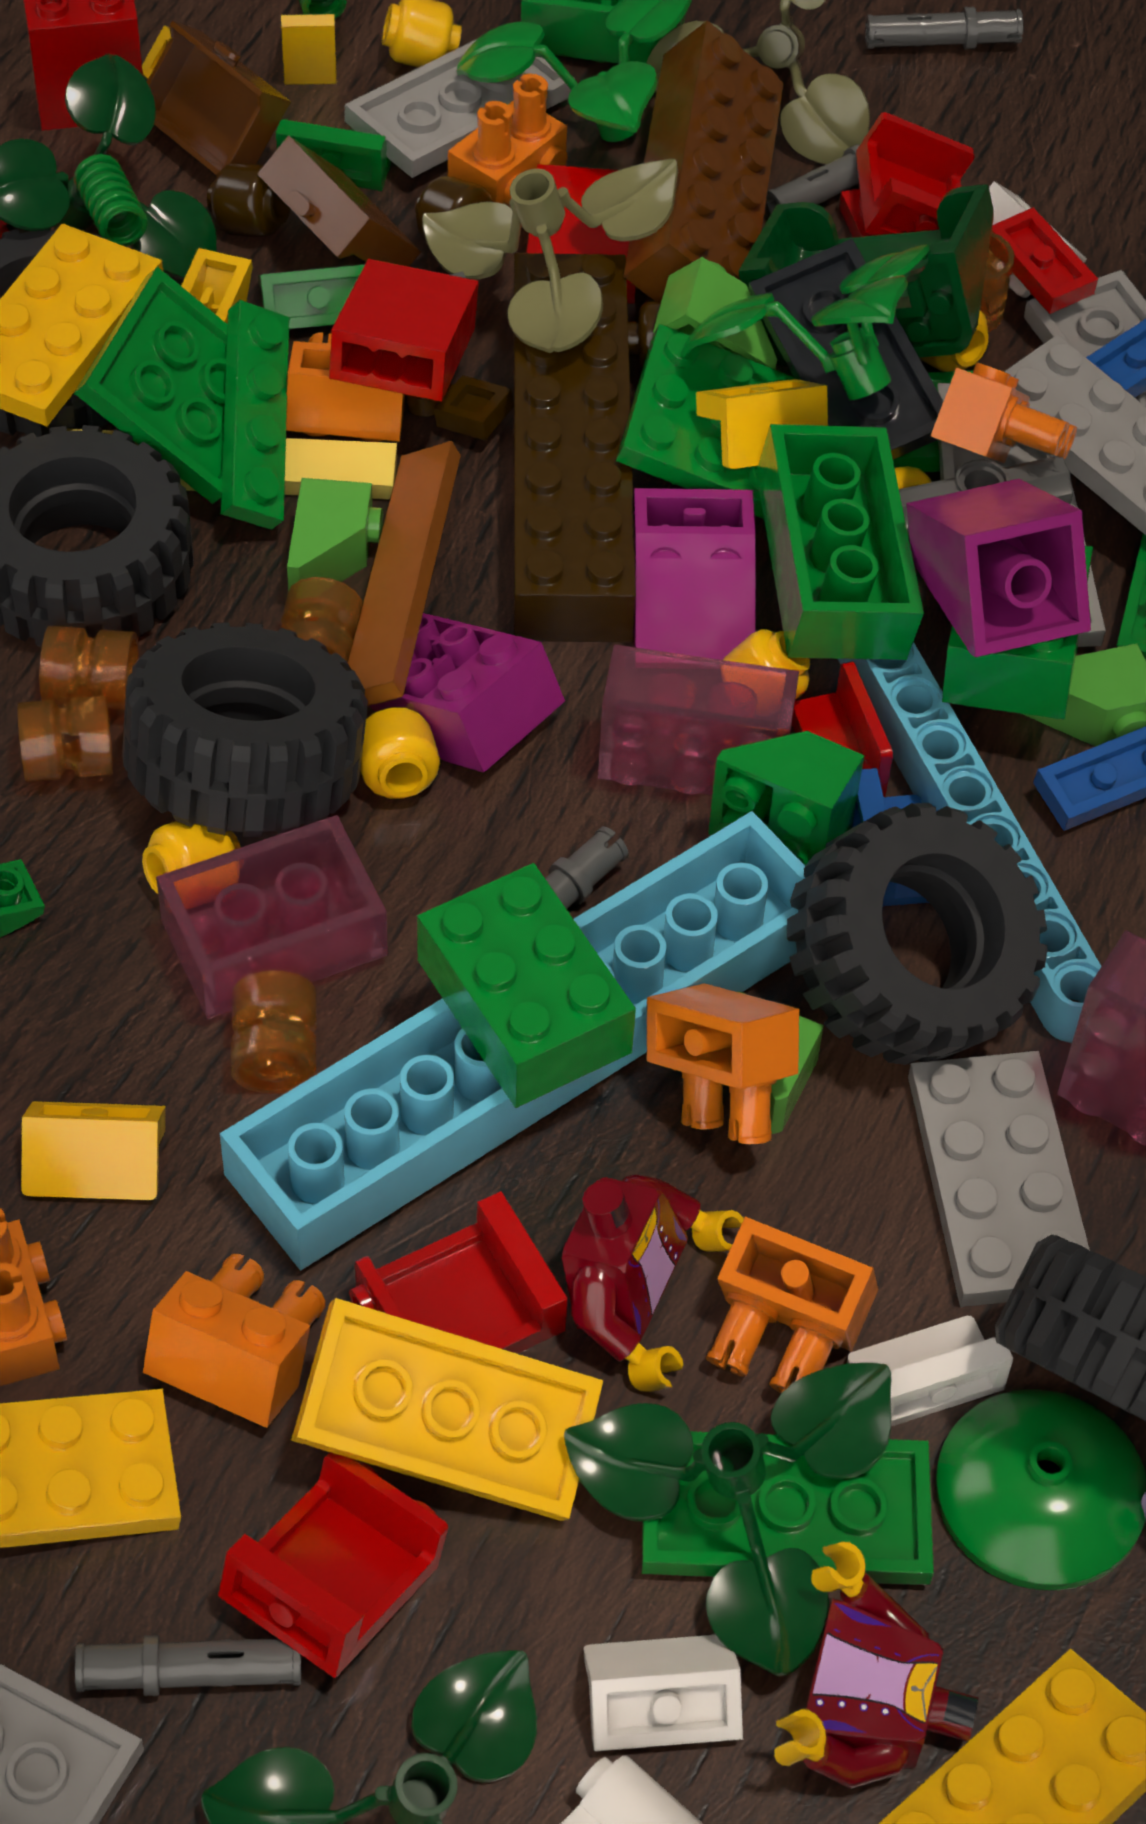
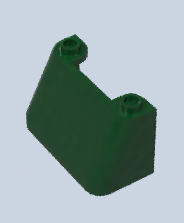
[738,184,994,366]

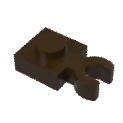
[405,375,514,440]

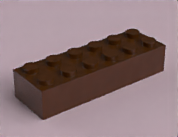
[623,20,783,301]

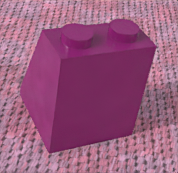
[906,479,1091,657]

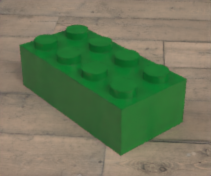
[756,424,924,660]

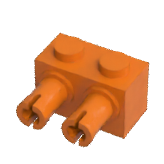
[448,73,568,208]
[286,332,405,442]
[931,363,1077,463]
[647,983,799,1144]
[0,1208,67,1386]
[706,1217,878,1393]
[143,1254,325,1428]

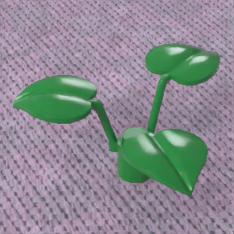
[456,0,692,142]
[682,244,931,400]

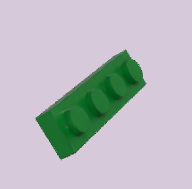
[221,300,289,530]

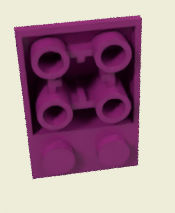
[633,488,756,673]
[368,613,565,773]

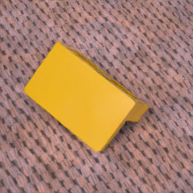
[696,379,828,469]
[21,1101,166,1200]

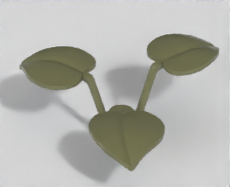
[646,0,870,164]
[423,159,678,353]

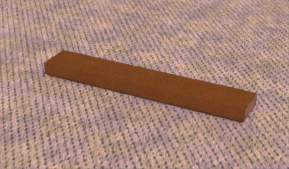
[348,441,461,706]

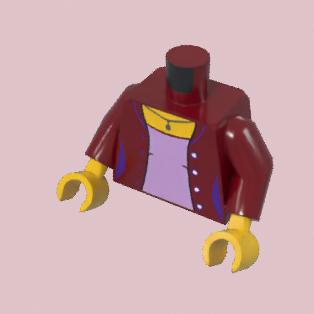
[562,1175,744,1392]
[774,1542,979,1788]

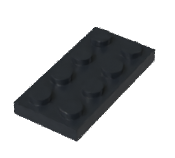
[749,238,943,460]

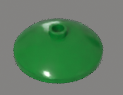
[935,1389,1146,1590]

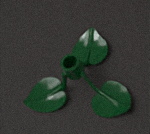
[0,54,217,280]
[564,1362,892,1676]
[201,1650,537,1824]

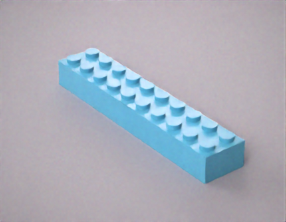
[220,811,805,1271]

